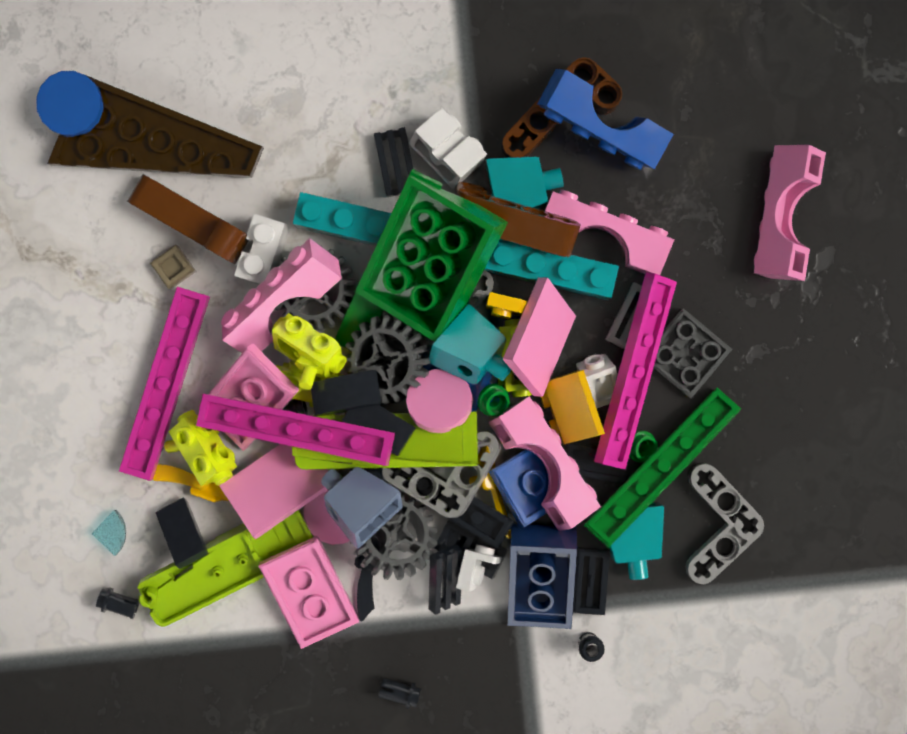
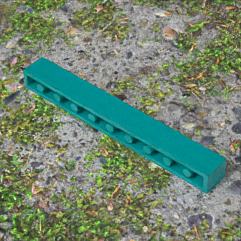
[293,192,619,300]

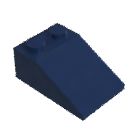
[507,524,577,629]

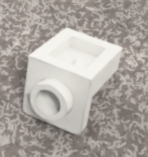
[576,354,617,408]
[456,544,502,592]

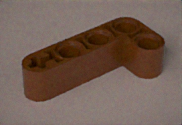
[502,57,622,158]
[127,174,249,264]
[455,182,581,257]

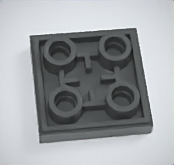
[653,308,732,398]

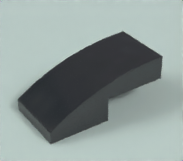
[311,370,381,417]
[434,520,509,579]

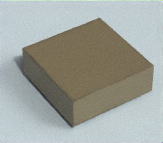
[150,245,197,290]

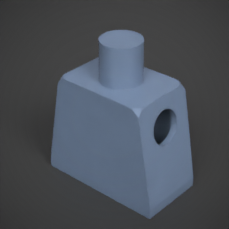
[321,467,403,549]

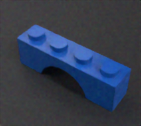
[537,69,674,170]

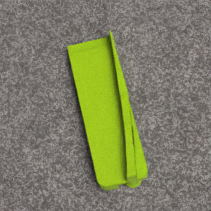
[292,412,478,470]
[137,510,314,627]

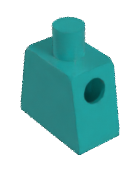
[486,157,564,209]
[429,304,511,384]
[598,502,664,580]

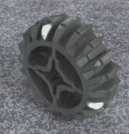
[274,245,357,332]
[345,315,430,404]
[350,492,437,580]

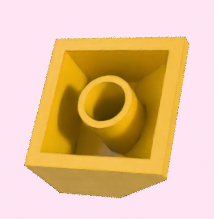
[540,370,605,444]

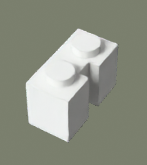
[409,108,487,190]
[234,214,290,285]

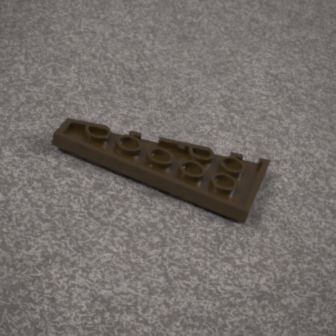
[47,75,264,178]

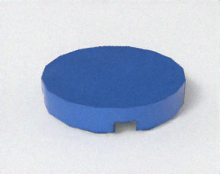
[36,71,103,137]

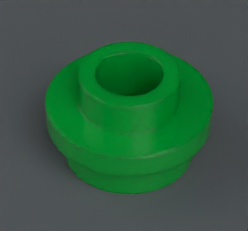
[477,384,510,416]
[629,430,658,463]

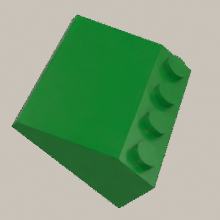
[355,175,508,342]

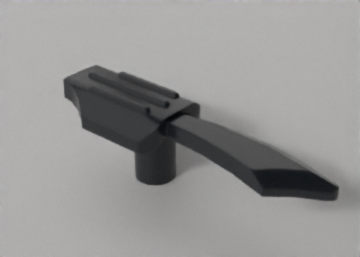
[354,536,381,622]

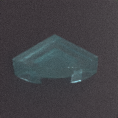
[92,509,126,556]

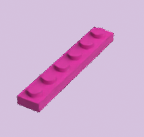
[594,272,677,469]
[119,286,210,481]
[196,394,395,466]

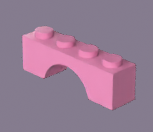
[754,145,826,281]
[545,190,674,275]
[221,238,342,353]
[488,396,601,531]

